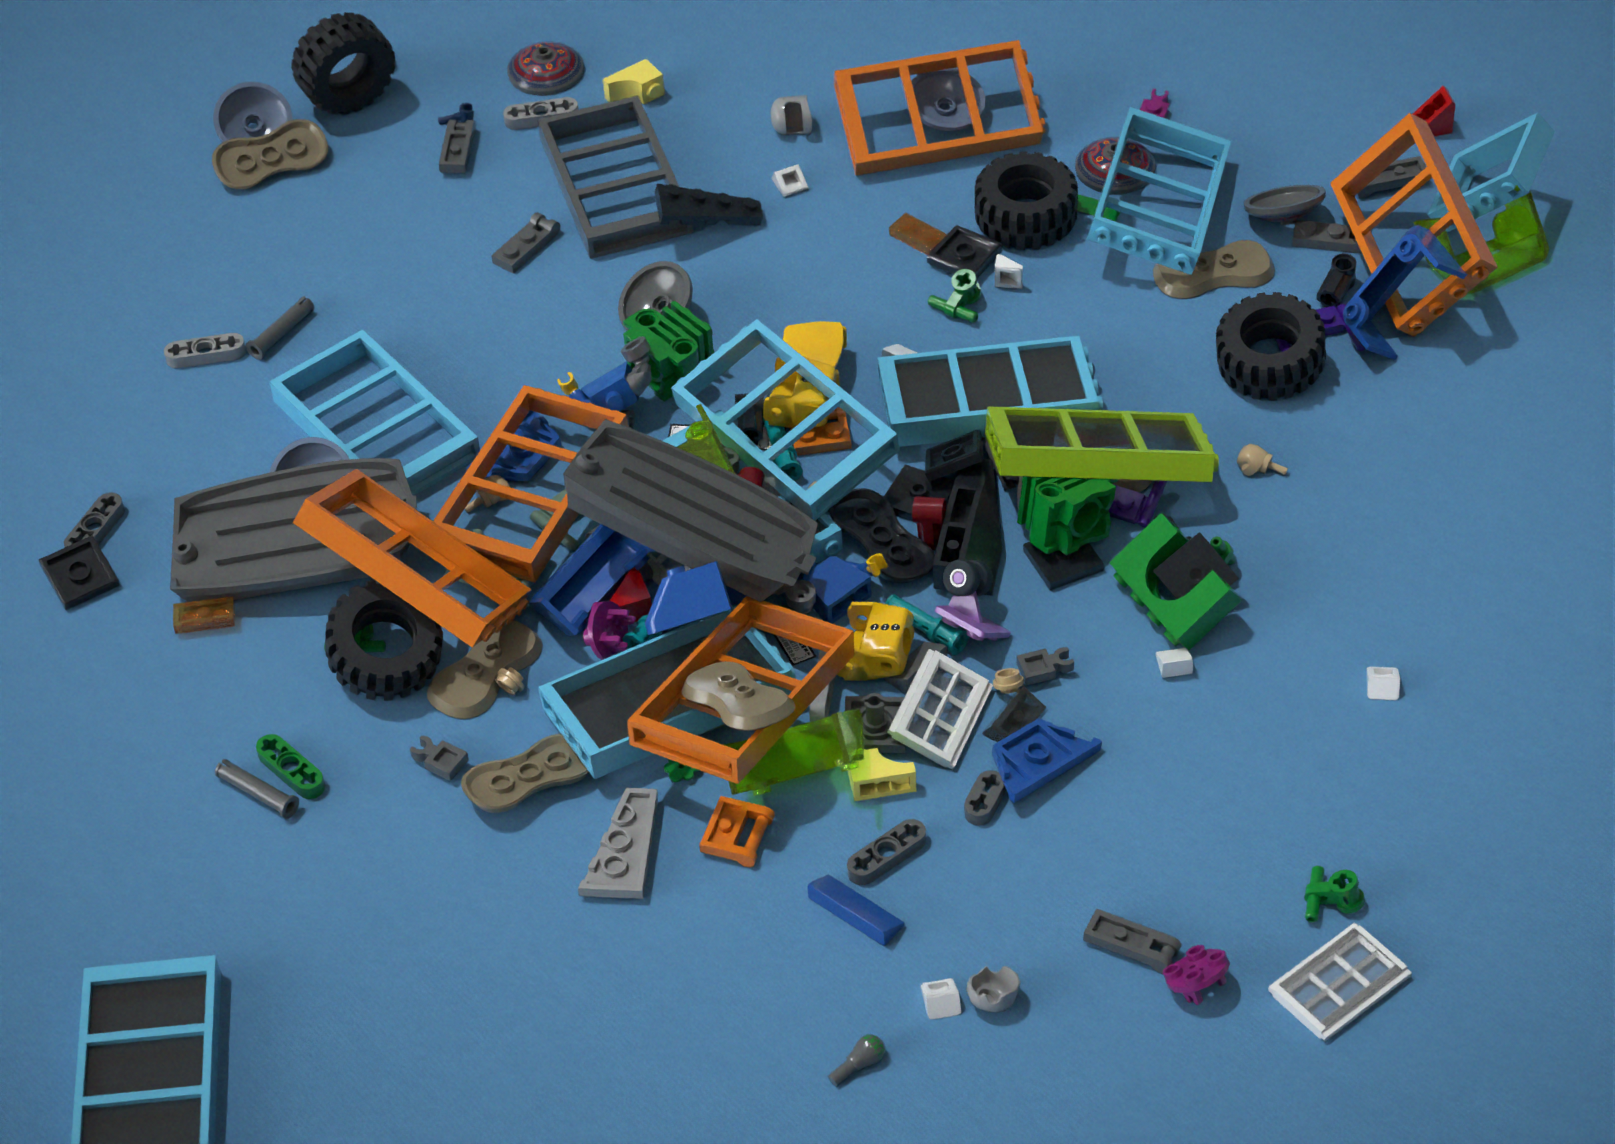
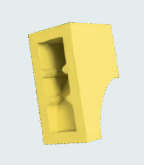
[603,59,665,105]
[847,748,916,802]

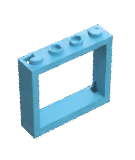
[1427,112,1555,234]

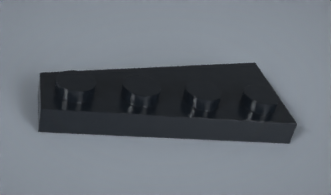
[655,183,763,225]

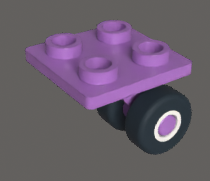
[935,560,1011,641]

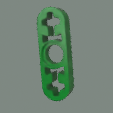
[256,734,325,799]

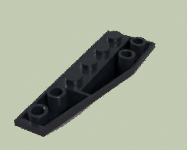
[933,459,1002,596]

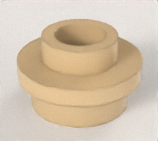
[495,667,525,695]
[993,668,1024,694]

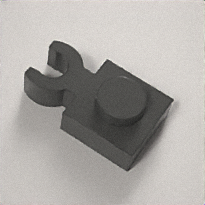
[1016,647,1074,686]
[410,735,469,781]

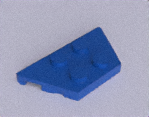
[465,410,561,481]
[992,718,1102,803]

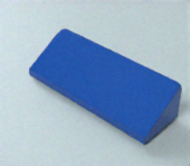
[807,874,905,946]

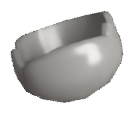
[966,966,1021,1013]

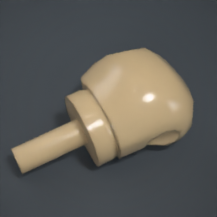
[1237,444,1288,476]
[465,475,510,513]

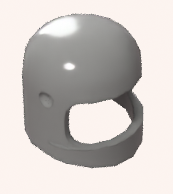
[771,95,812,135]

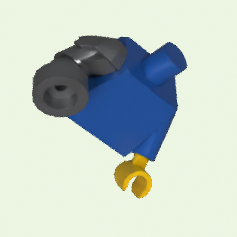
[557,336,652,412]
[785,553,888,624]

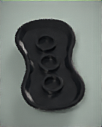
[828,488,935,583]

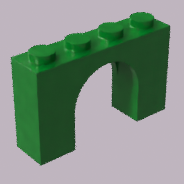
[1109,513,1242,650]

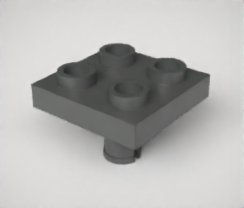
[843,693,906,753]

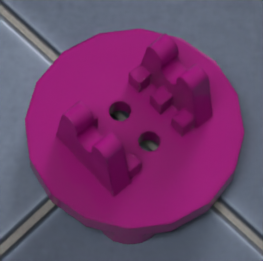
[583,601,636,660]
[1163,945,1230,1005]

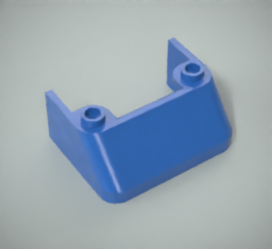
[1343,225,1467,360]
[529,524,655,636]
[645,561,747,635]

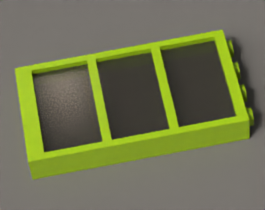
[985,406,1219,482]

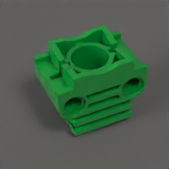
[623,301,715,402]
[1017,476,1118,555]

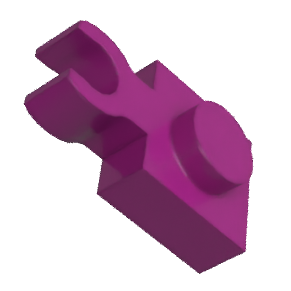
[1140,88,1170,119]

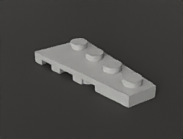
[578,788,658,899]

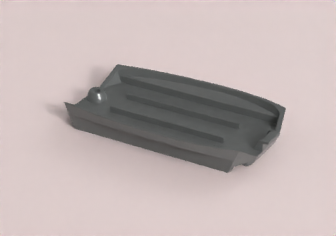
[563,419,818,602]
[170,458,417,607]

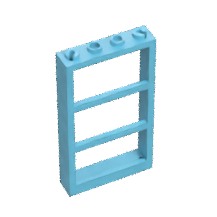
[1087,107,1231,275]
[671,319,900,521]
[269,329,480,496]

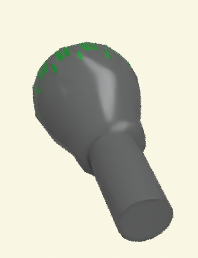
[828,1034,885,1086]

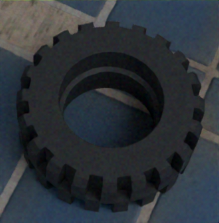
[291,12,395,114]
[974,151,1078,250]
[1216,292,1326,401]
[325,580,443,701]

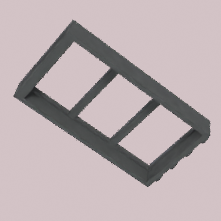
[538,95,693,259]

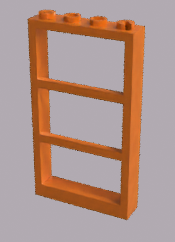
[833,40,1046,176]
[1330,113,1498,337]
[433,385,629,583]
[293,469,531,648]
[627,596,854,784]

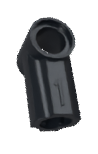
[1316,253,1357,307]
[735,393,764,444]

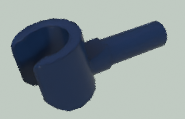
[438,103,474,124]

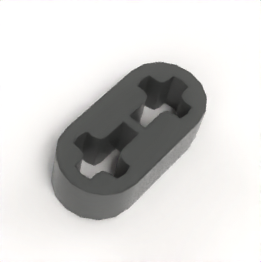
[964,770,1005,826]

